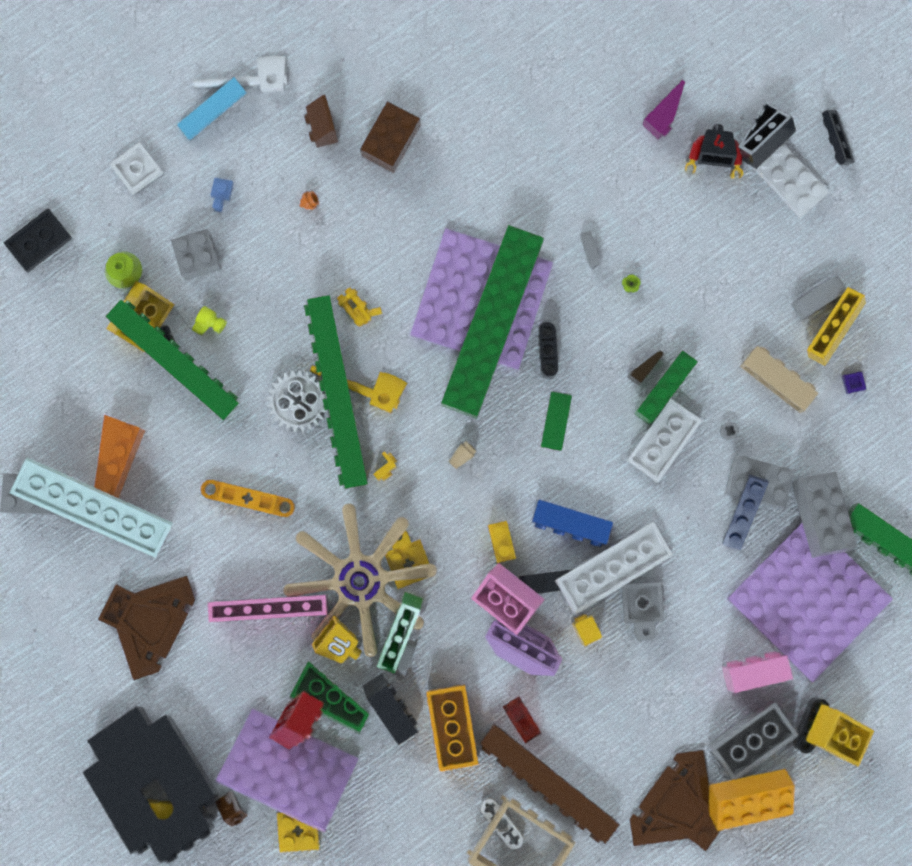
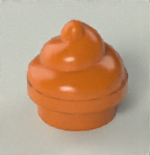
[299,191,319,210]

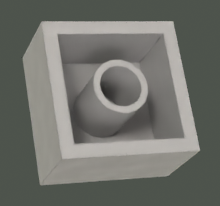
[171,229,222,280]

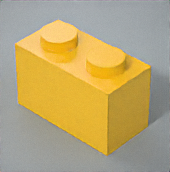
[488,521,516,563]
[572,614,603,646]

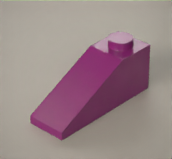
[642,80,685,140]

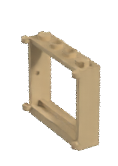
[466,795,576,866]

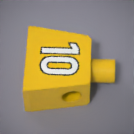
[311,615,362,663]

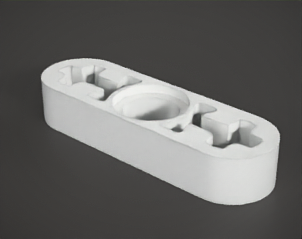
[481,798,523,849]

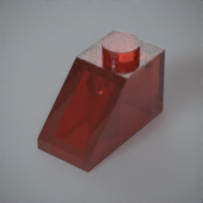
[503,696,542,744]

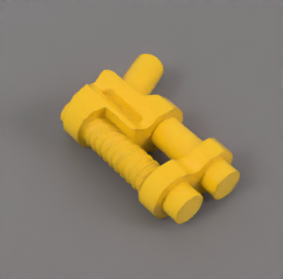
[337,287,382,327]

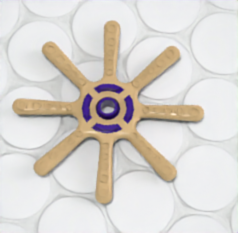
[283,504,437,657]

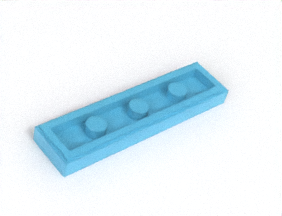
[177,77,247,140]

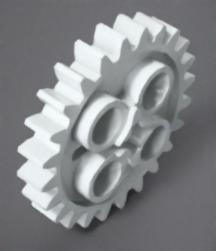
[266,370,327,432]

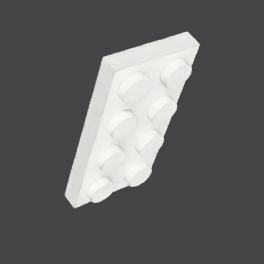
[753,143,830,218]
[626,399,702,483]

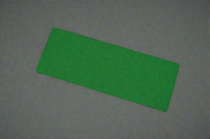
[541,392,572,451]

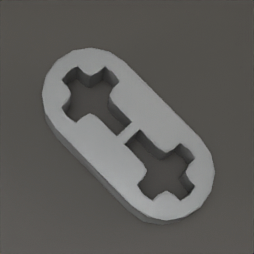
[580,231,600,267]
[396,640,417,678]

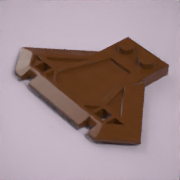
[98,576,195,681]
[629,750,721,851]

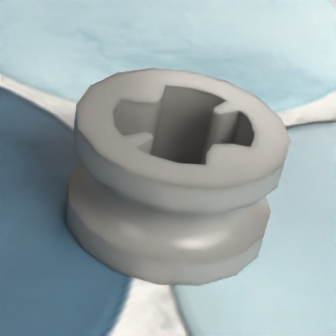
[720,422,739,440]

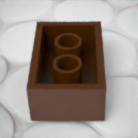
[360,101,421,173]

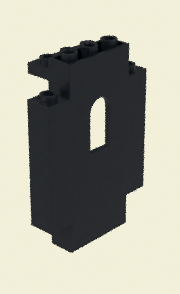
[82,706,219,864]

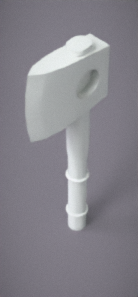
[194,56,287,92]

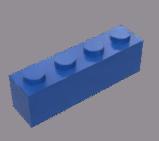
[531,499,613,547]

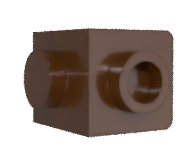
[215,791,248,827]

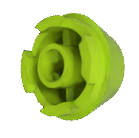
[105,252,142,289]

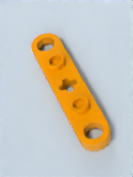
[200,480,295,517]

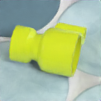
[192,306,227,336]

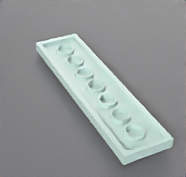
[10,457,172,558]

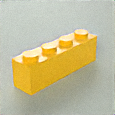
[807,287,866,366]

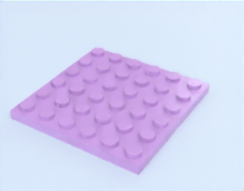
[410,229,553,370]
[727,522,893,682]

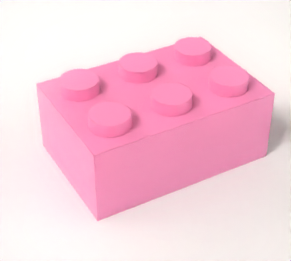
[471,563,545,635]
[722,651,793,693]

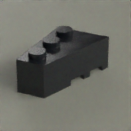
[738,100,796,169]
[363,673,418,745]

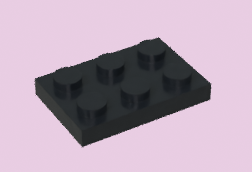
[3,208,73,273]

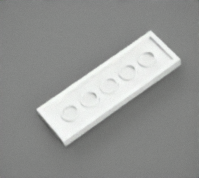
[555,522,673,614]

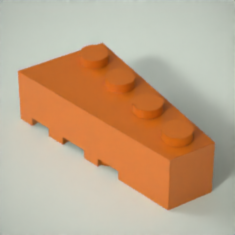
[94,415,145,498]

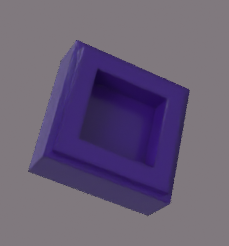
[842,371,866,394]

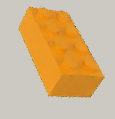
[426,684,479,772]
[709,769,795,831]

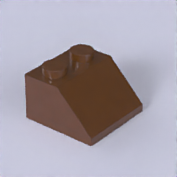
[304,95,338,148]

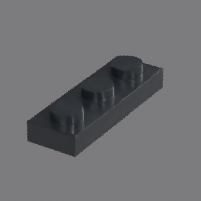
[822,110,855,165]

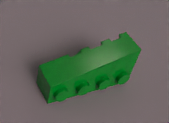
[290,661,369,734]

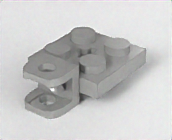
[622,582,664,641]

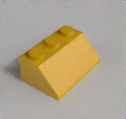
[106,281,175,352]

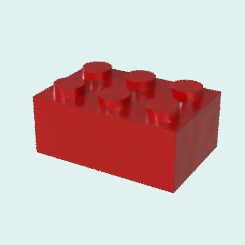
[269,692,324,749]

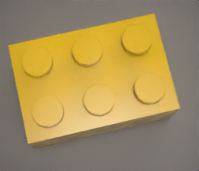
[806,704,874,767]

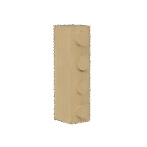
[740,346,818,413]

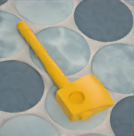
[310,365,408,414]

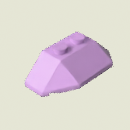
[485,620,562,676]

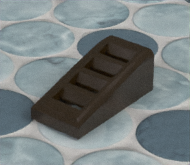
[627,350,664,386]

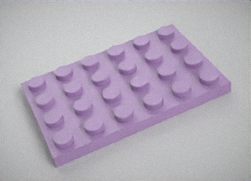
[216,709,359,832]

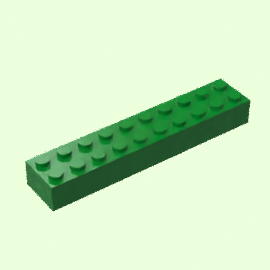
[441,225,544,419]

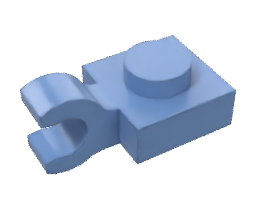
[211,177,234,212]

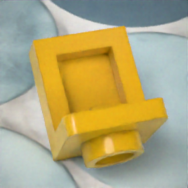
[373,451,397,481]

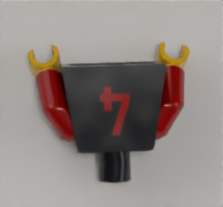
[685,124,743,179]

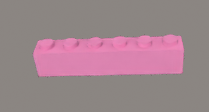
[208,594,329,622]

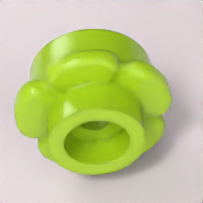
[622,274,641,293]

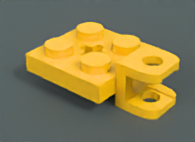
[385,530,429,589]
[277,811,320,852]

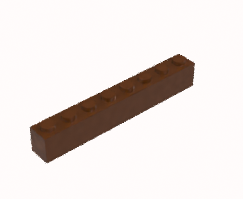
[480,723,620,844]

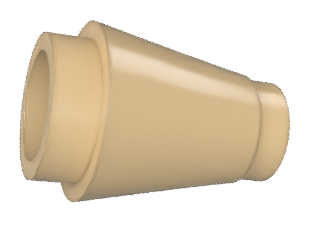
[449,441,477,469]

